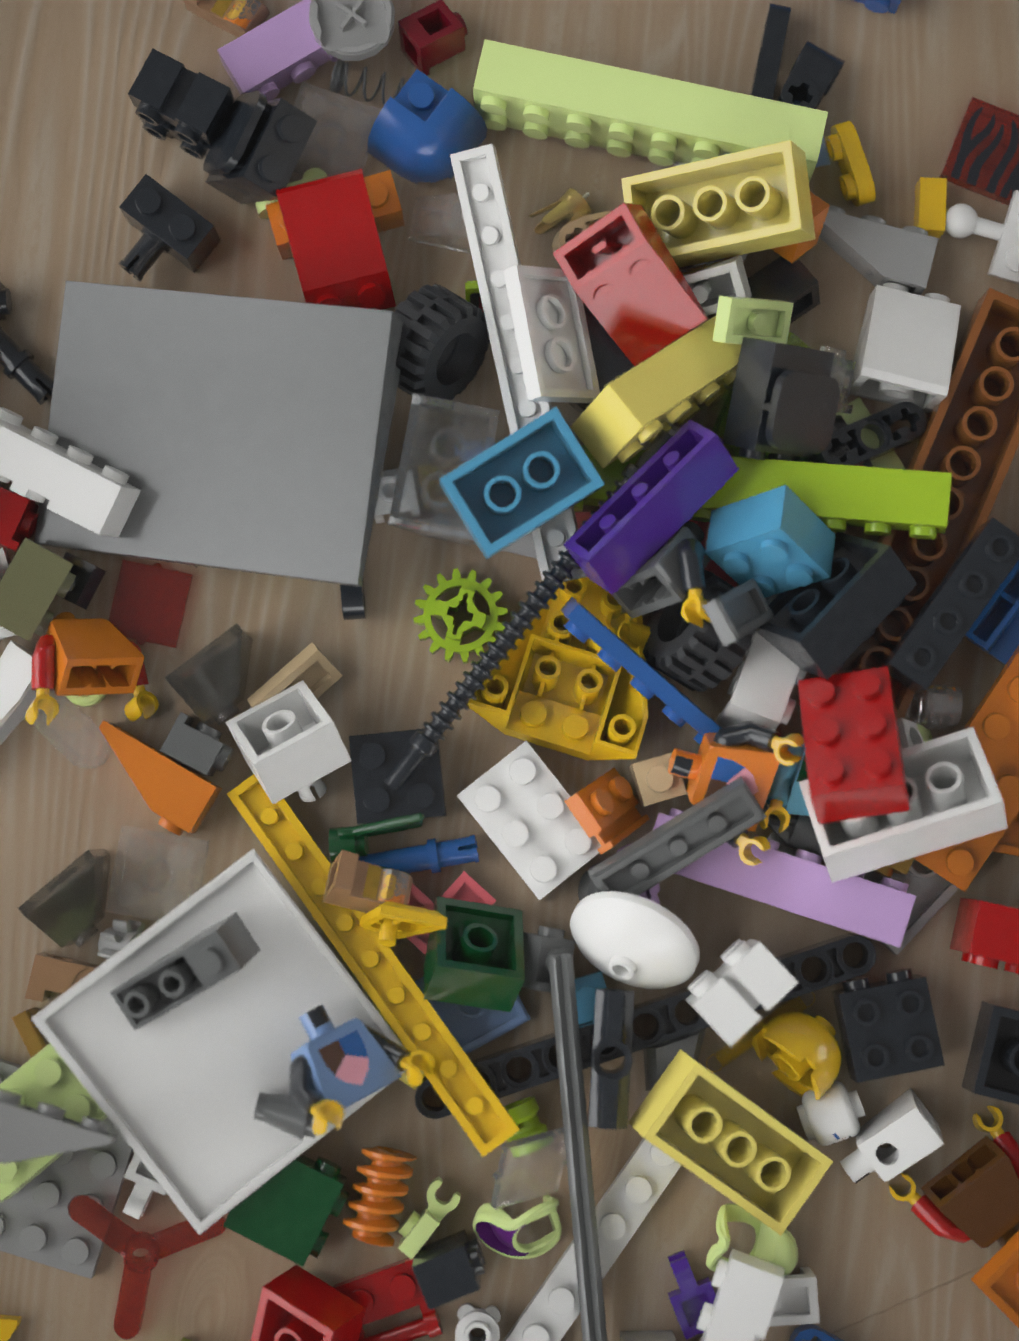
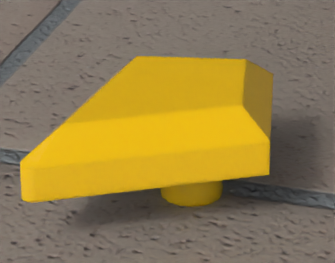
[359,901,448,947]

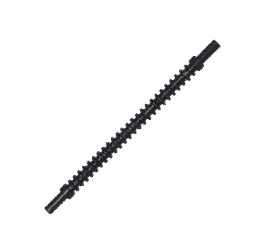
[384,429,672,791]

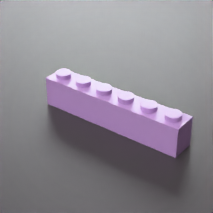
[653,808,916,948]

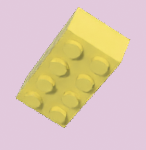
[621,140,816,268]
[571,316,742,468]
[628,1049,834,1236]

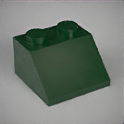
[424,896,525,1012]

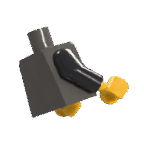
[610,521,711,648]

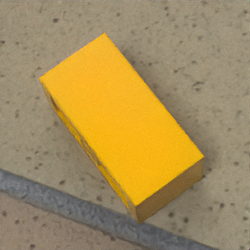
[914,177,947,238]

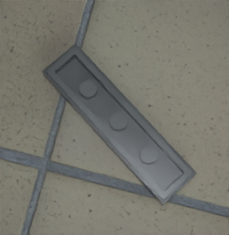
[588,777,766,896]

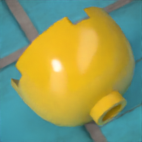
[752,1011,842,1100]

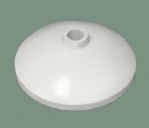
[570,891,700,989]

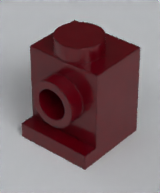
[398,0,468,76]

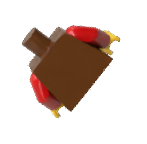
[889,1105,1019,1248]

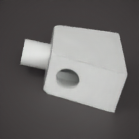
[840,1088,944,1184]

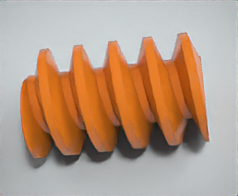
[342,1146,417,1247]

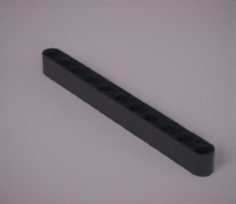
[415,934,876,1119]

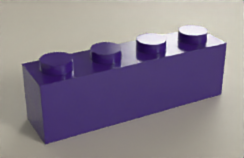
[563,420,739,595]

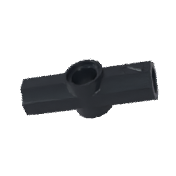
[588,988,635,1130]

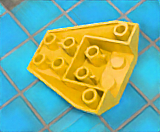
[468,577,648,761]

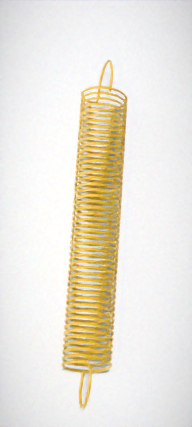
[706,992,815,1072]

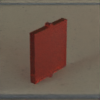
[108,560,193,649]

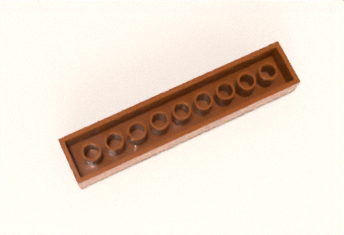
[833,288,1019,719]

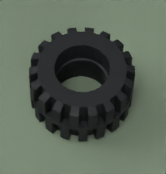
[394,284,490,407]
[643,570,756,692]

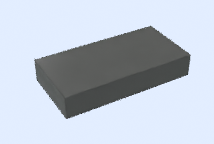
[703,579,774,647]

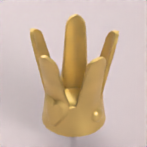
[529,188,591,249]

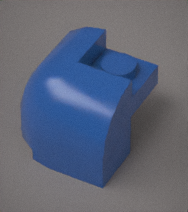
[367,69,487,185]

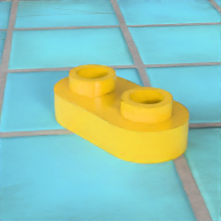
[825,120,876,207]

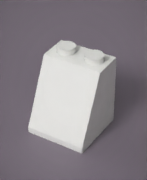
[846,283,961,413]

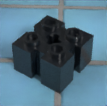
[128,49,234,160]

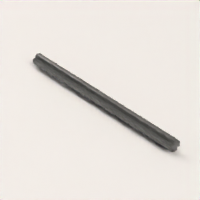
[548,953,607,1341]

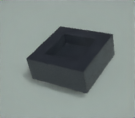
[57,552,106,610]

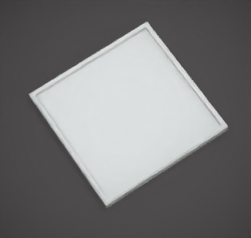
[31,849,406,1235]

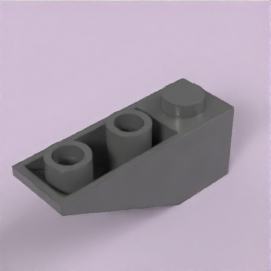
[110,912,261,1031]

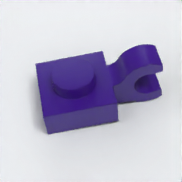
[668,1250,716,1339]

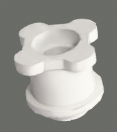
[455,1303,501,1341]

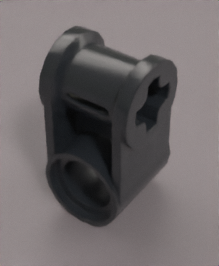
[777,41,845,109]

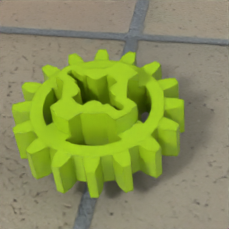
[413,568,508,664]

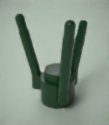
[329,813,425,875]

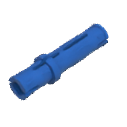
[360,834,480,873]

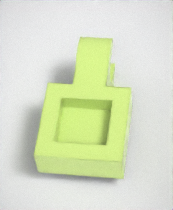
[398,1177,461,1260]

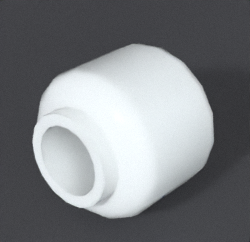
[796,1081,866,1146]

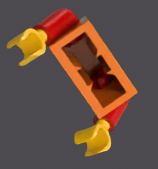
[25,612,159,726]

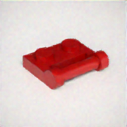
[333,1258,443,1341]

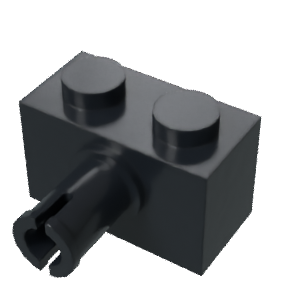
[119,174,221,282]

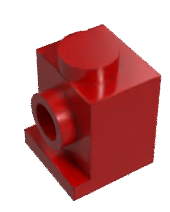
[0,487,39,552]

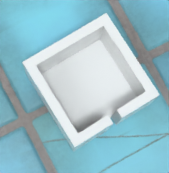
[685,938,798,1046]

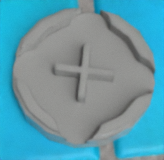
[309,0,395,61]

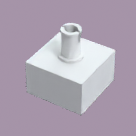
[226,680,352,804]

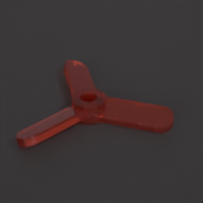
[67,1195,226,1339]

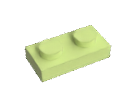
[712,295,793,344]

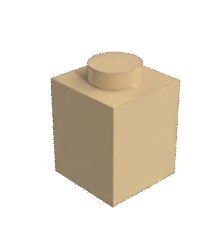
[629,752,687,807]

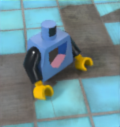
[289,1005,435,1135]

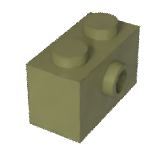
[0,537,76,641]

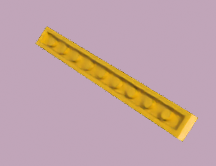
[227,774,520,1157]

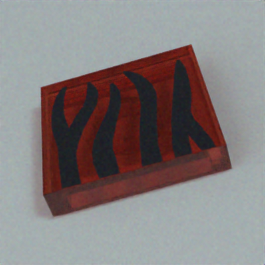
[939,97,1019,206]

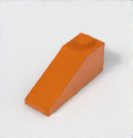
[99,720,222,836]

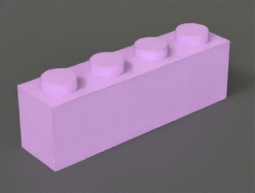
[218,0,338,101]

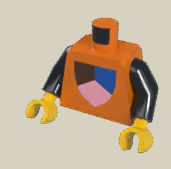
[668,721,804,866]

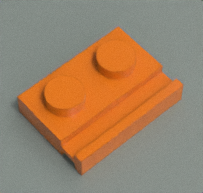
[564,767,650,855]

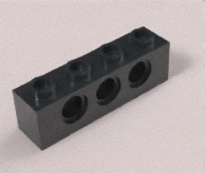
[879,518,1019,694]

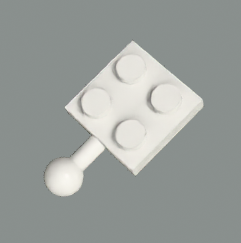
[945,190,1019,284]

